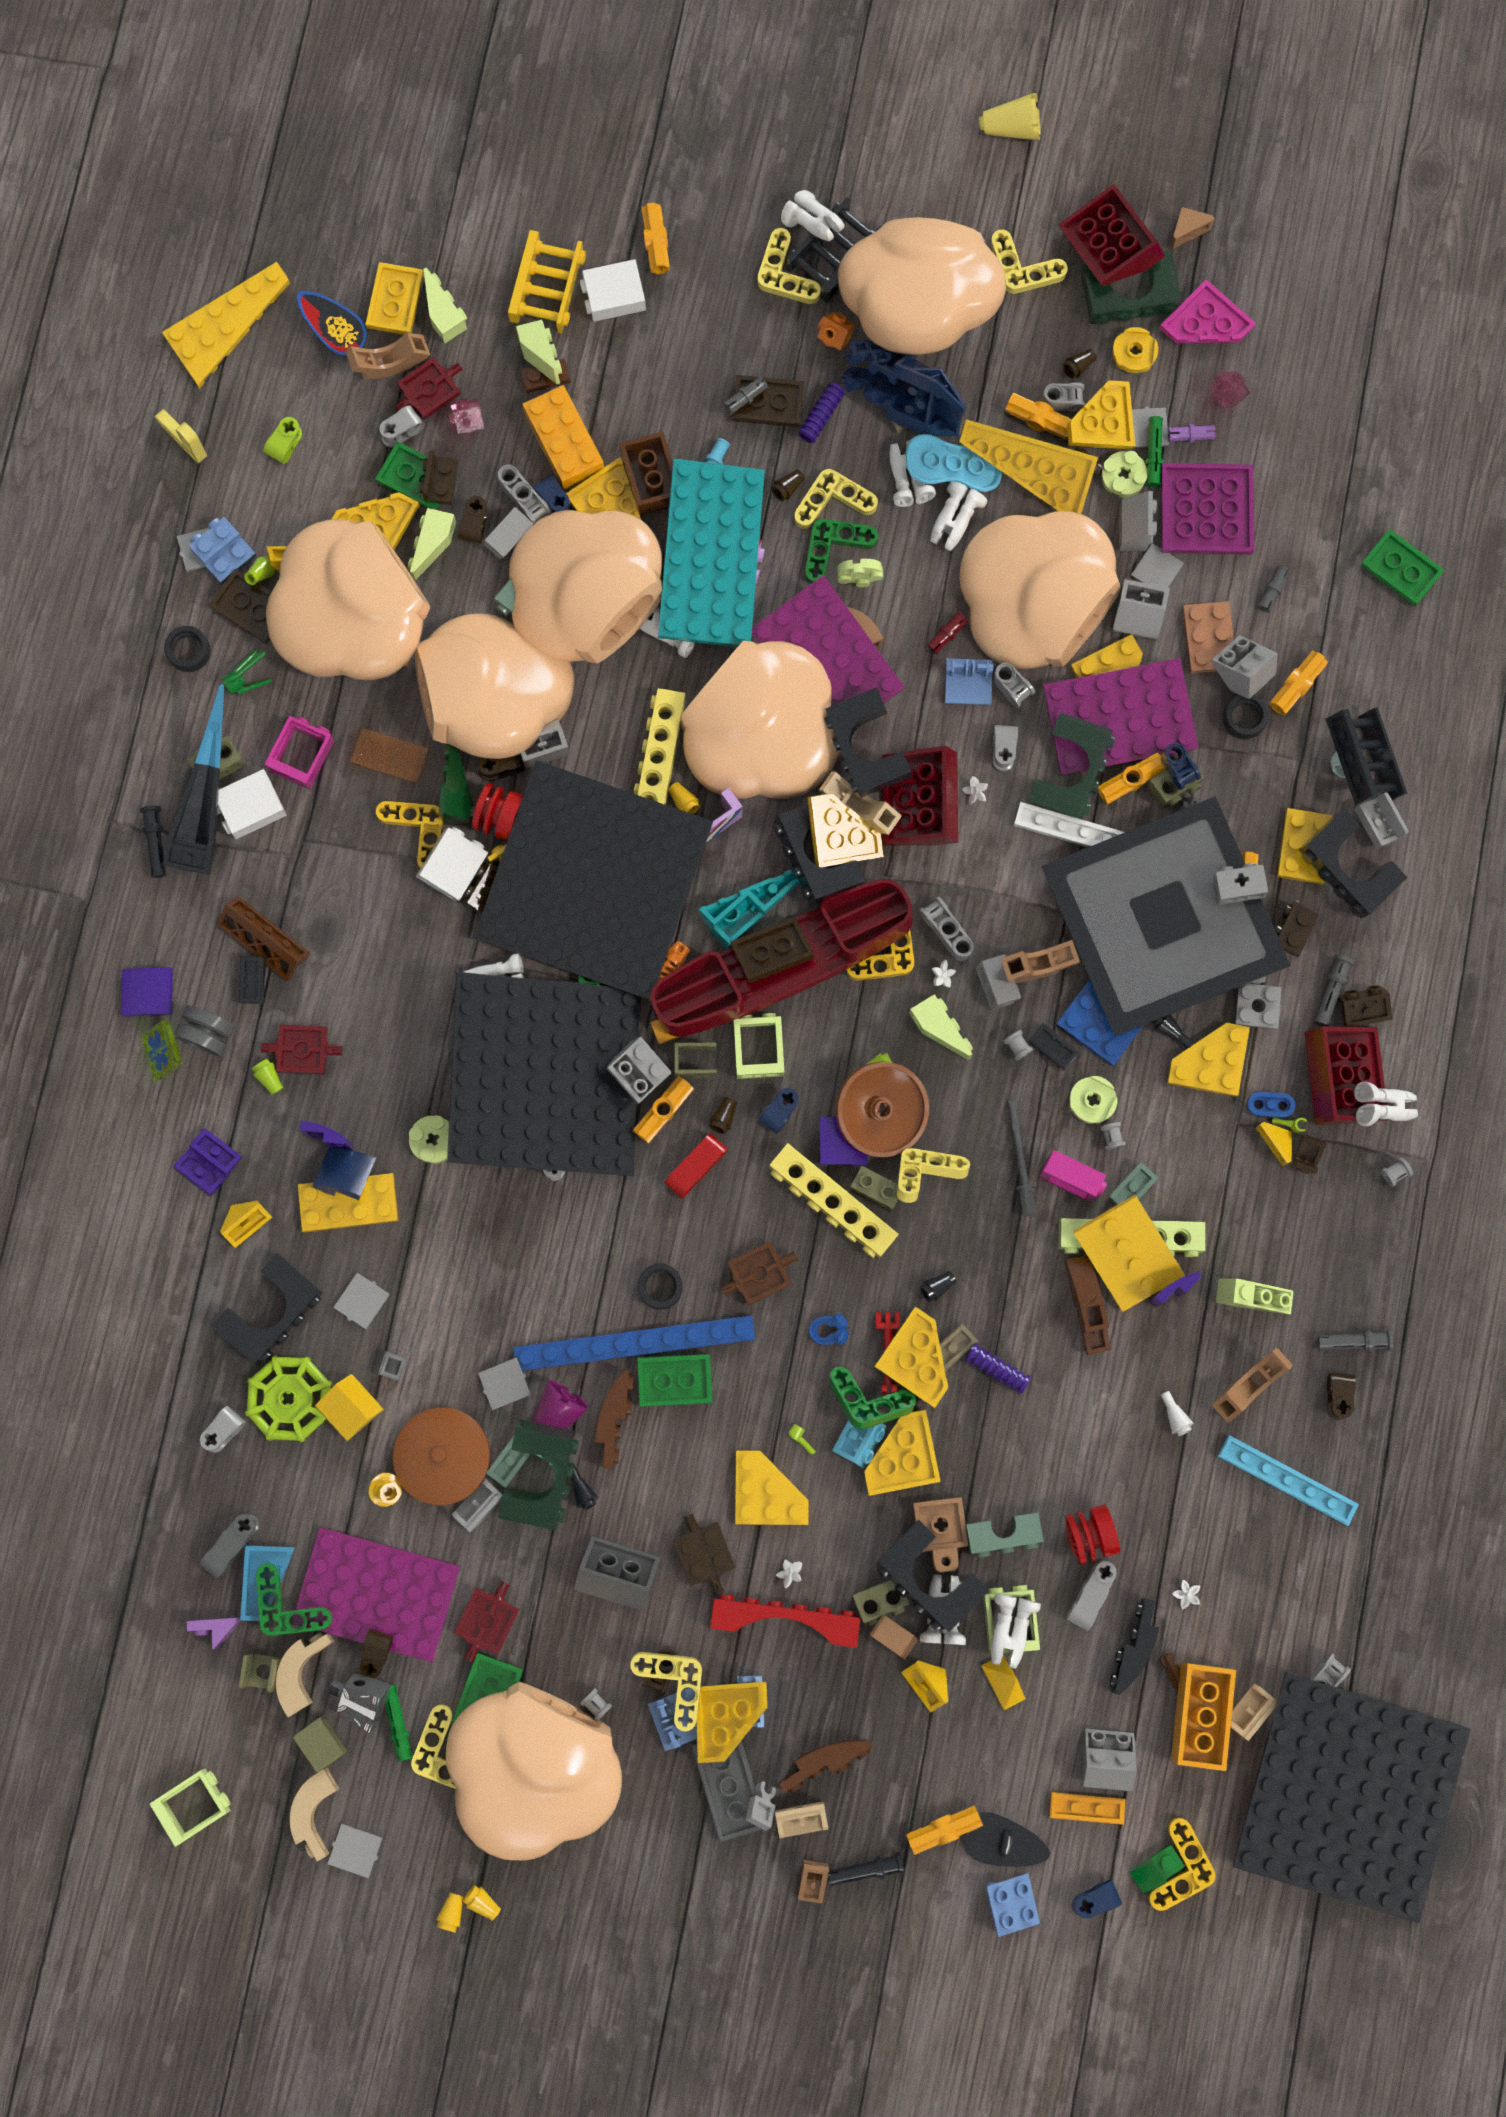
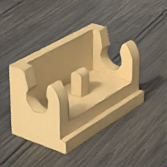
[1231,1683,1277,1741]
[775,1801,828,1838]

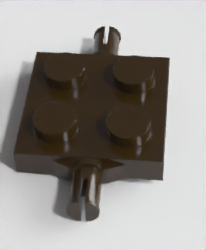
[672,1514,736,1595]

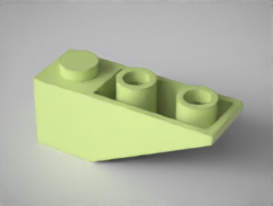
[424,268,467,343]
[516,320,562,384]
[408,508,456,580]
[909,994,973,1060]
[1216,1278,1293,1314]

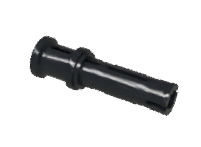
[140,806,166,878]
[828,1852,905,1886]

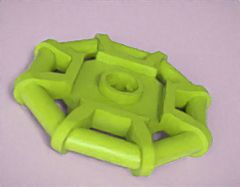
[245,1355,332,1442]

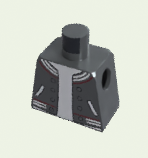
[329,1673,391,1734]

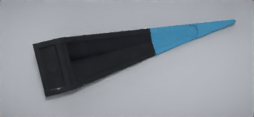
[163,684,224,875]

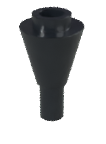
[1153,1015,1193,1049]
[567,1465,599,1510]

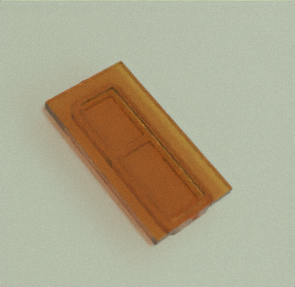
[350,728,429,784]

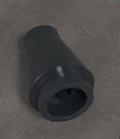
[919,1271,957,1302]

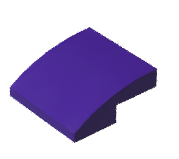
[121,967,173,1017]
[820,1117,867,1166]
[300,1121,354,1151]
[173,1128,242,1197]
[1149,1272,1202,1308]

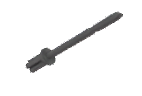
[1008,1099,1037,1217]

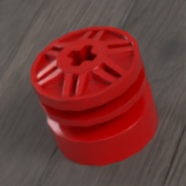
[472,783,523,841]
[1065,1504,1120,1565]

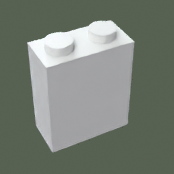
[580,259,646,322]
[218,769,287,839]
[416,827,488,902]

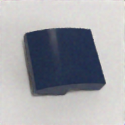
[312,1148,376,1200]

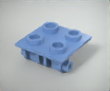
[945,658,993,705]
[648,1688,697,1751]
[985,1873,1040,1937]

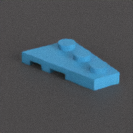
[240,1546,295,1621]

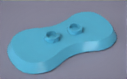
[906,434,1002,492]

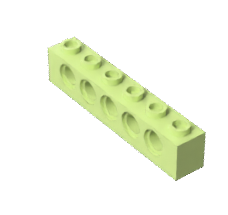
[1058,1218,1205,1257]

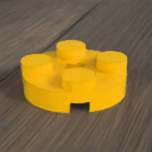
[1112,327,1158,373]

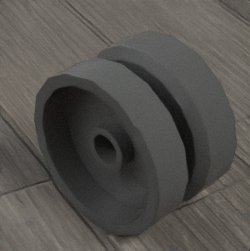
[173,1005,236,1057]

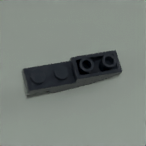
[1109,1598,1160,1695]

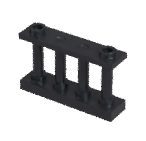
[787,197,881,303]
[1326,707,1407,806]

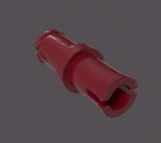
[926,612,968,655]

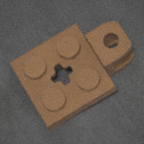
[913,1497,968,1573]

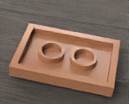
[1182,601,1234,674]

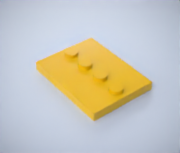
[1073,1195,1185,1312]

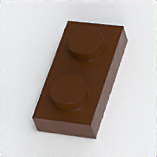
[521,358,571,393]

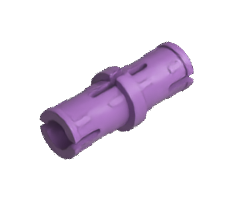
[1168,424,1215,443]

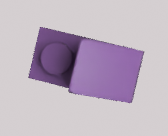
[187,1617,241,1650]

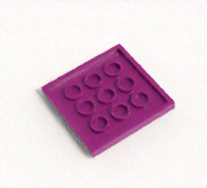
[1161,463,1254,555]

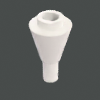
[1161,1391,1194,1436]

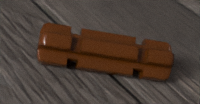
[1159,1653,1180,1694]

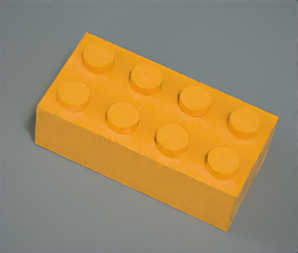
[523,385,604,492]
[1171,1662,1236,1771]

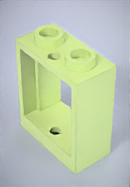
[734,1013,784,1079]
[983,1585,1040,1654]
[150,1768,231,1847]

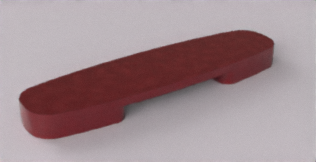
[650,879,913,1037]

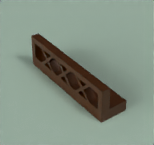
[216,897,311,981]

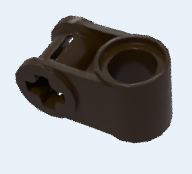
[458,496,488,544]
[479,754,525,782]
[1327,1373,1356,1420]
[359,1628,393,1678]
[641,1646,678,1696]

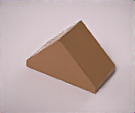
[1170,207,1215,249]
[870,1614,918,1659]
[798,1860,829,1903]

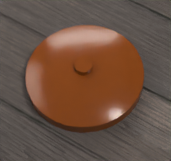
[835,1062,929,1157]
[393,1408,491,1506]

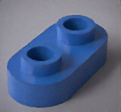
[1246,1092,1295,1118]

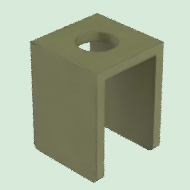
[675,1042,717,1078]
[239,1653,282,1692]
[293,1716,347,1772]

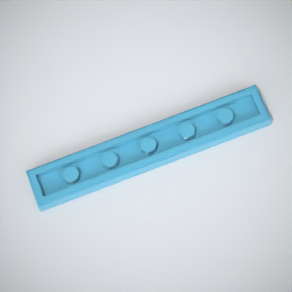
[1217,1435,1359,1526]

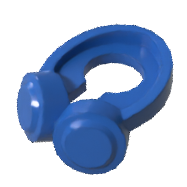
[809,1313,849,1345]

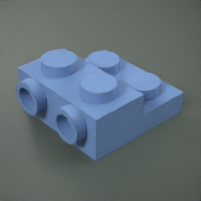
[189,517,256,585]

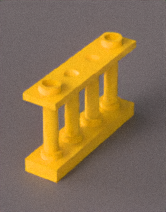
[508,230,586,334]

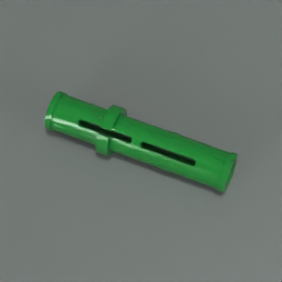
[1145,416,1163,487]
[385,1685,413,1762]

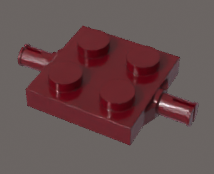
[394,357,463,420]
[261,1025,343,1075]
[454,1581,520,1662]

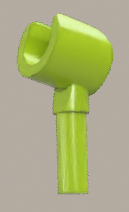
[1272,1118,1307,1133]
[789,1424,816,1455]

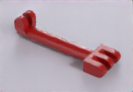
[876,1312,900,1394]

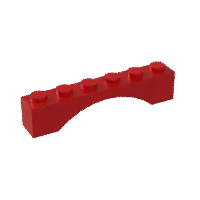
[710,1594,860,1648]

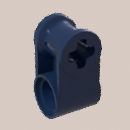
[532,474,572,513]
[1161,743,1201,790]
[758,1088,799,1134]
[1072,1879,1122,1919]

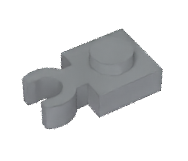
[746,1781,776,1831]

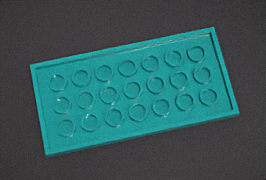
[658,459,765,647]

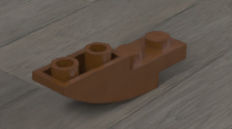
[1065,1255,1111,1355]
[595,1371,634,1469]
[779,1739,873,1793]

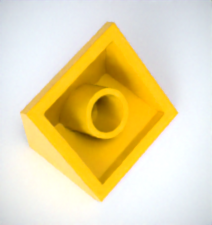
[315,1374,384,1442]

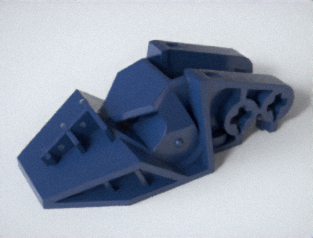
[842,339,966,436]

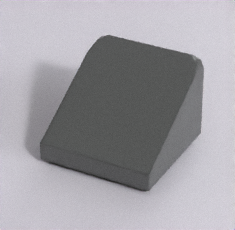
[372,1350,407,1381]

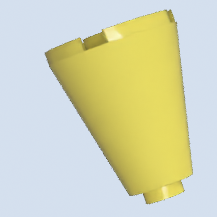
[979,93,1040,140]

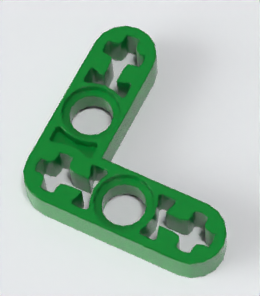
[805,519,878,584]
[828,1367,916,1430]
[256,1563,333,1636]

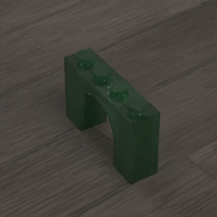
[1081,251,1182,325]
[1028,712,1116,819]
[498,1419,579,1530]

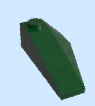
[439,744,475,826]

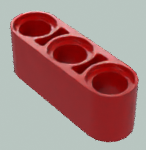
[664,1133,728,1199]

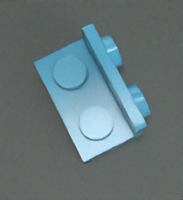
[832,1414,886,1468]

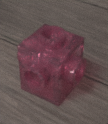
[1209,371,1251,409]
[448,399,484,434]

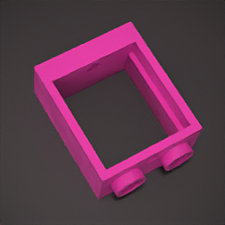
[264,716,334,790]
[1039,1150,1107,1202]

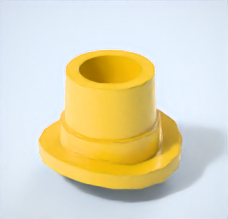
[368,1473,402,1507]

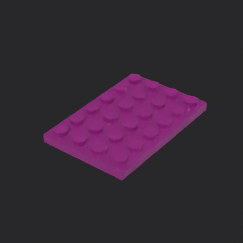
[751,575,905,706]
[1043,658,1199,776]
[291,1527,461,1663]

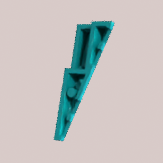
[699,870,800,949]

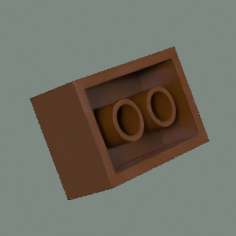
[619,431,673,516]

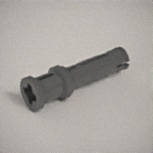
[1314,955,1354,1027]
[1317,1330,1393,1352]

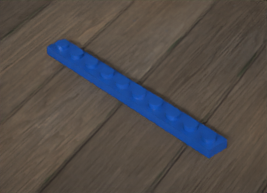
[513,1316,755,1371]

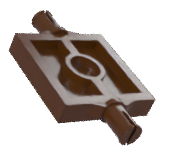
[721,1241,798,1306]

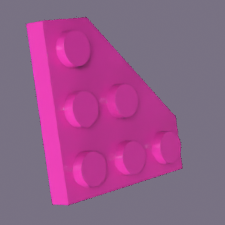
[1159,280,1256,343]

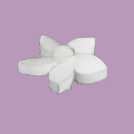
[962,776,988,804]
[932,960,956,987]
[776,1560,802,1589]
[1172,1579,1200,1609]

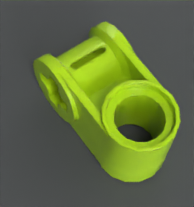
[263,417,302,464]

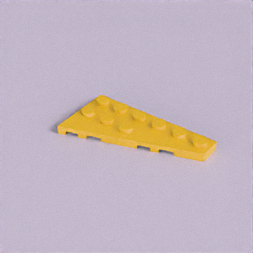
[162,262,290,389]
[960,419,1098,514]
[566,457,641,519]

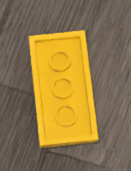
[298,1173,399,1233]

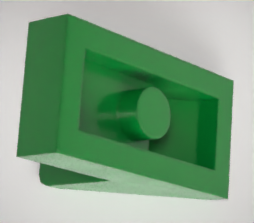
[1129,1844,1185,1894]

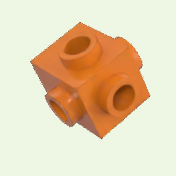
[817,312,856,350]

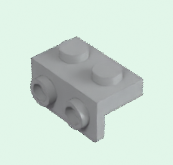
[1354,792,1409,849]

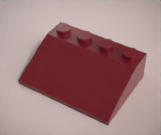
[1058,184,1166,286]
[883,746,958,846]
[1304,1027,1389,1125]

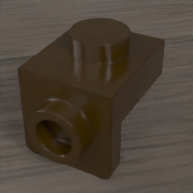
[1293,1134,1327,1174]

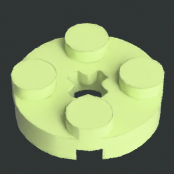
[1101,451,1147,498]
[837,559,883,587]
[1069,1076,1117,1124]
[409,1115,449,1164]

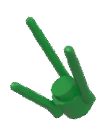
[222,649,272,695]

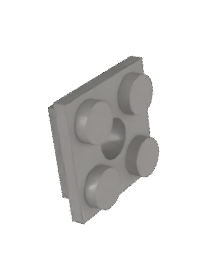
[1235,984,1282,1029]

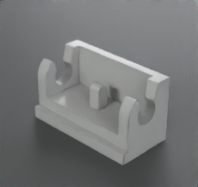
[483,507,534,559]
[975,954,1021,1011]
[452,1478,505,1532]

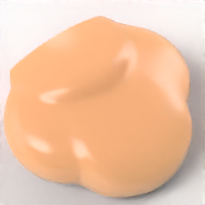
[838,217,1006,355]
[509,510,662,664]
[959,511,1122,670]
[266,519,430,680]
[415,614,574,759]
[680,641,840,799]
[446,1682,622,1860]

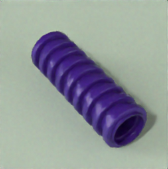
[798,382,845,443]
[965,1343,1031,1395]

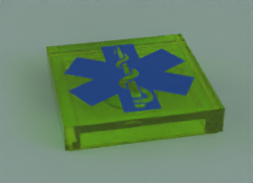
[142,1020,182,1081]

